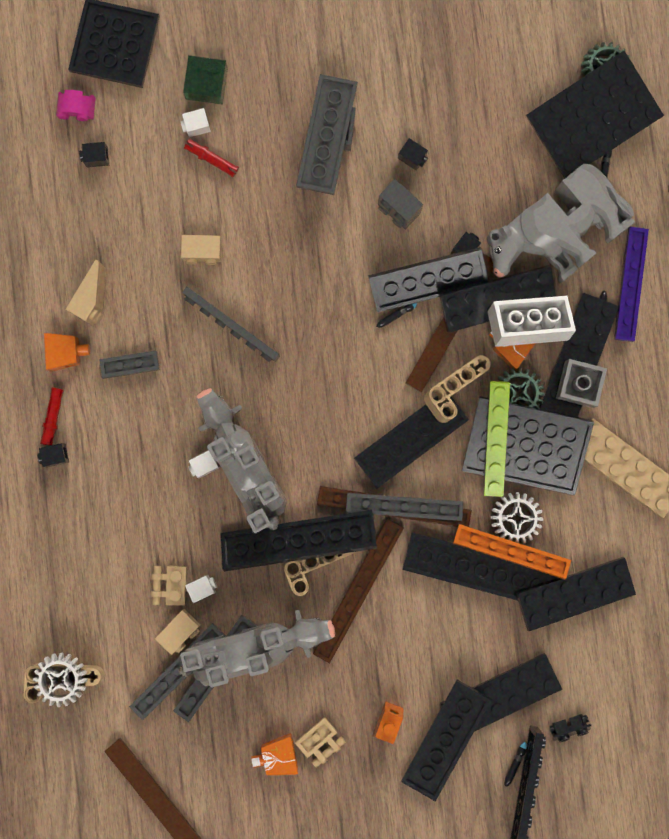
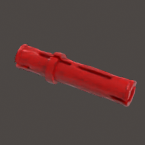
[184,138,239,178]
[40,387,64,446]

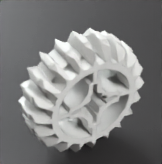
[490,492,543,544]
[33,652,88,707]

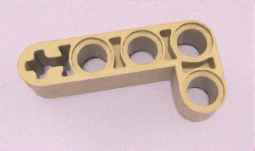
[424,355,490,423]
[284,552,354,596]
[24,663,105,703]

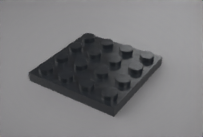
[68,0,160,88]

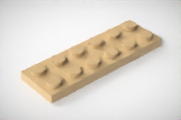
[584,418,669,518]

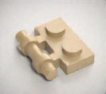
[151,566,187,606]
[295,717,346,768]

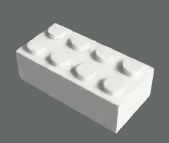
[488,296,576,347]

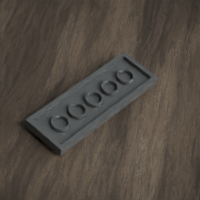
[296,74,358,195]

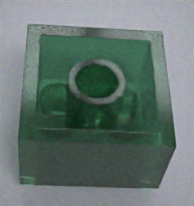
[183,55,228,105]

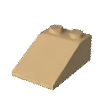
[66,259,106,326]

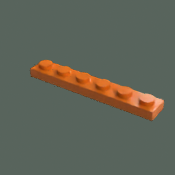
[453,524,571,579]

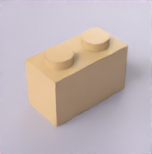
[181,235,222,265]
[155,609,201,655]

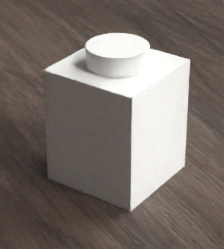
[180,108,211,138]
[188,450,220,478]
[185,575,217,603]

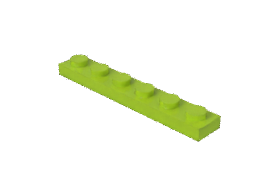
[484,381,510,497]

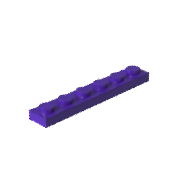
[614,226,649,342]

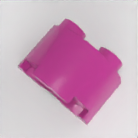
[56,90,96,121]

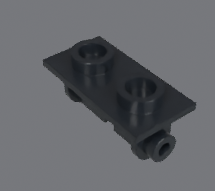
[549,714,592,742]

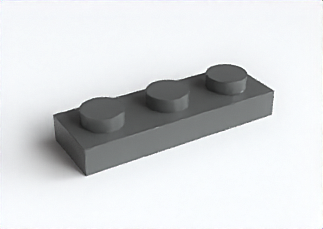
[99,350,160,379]

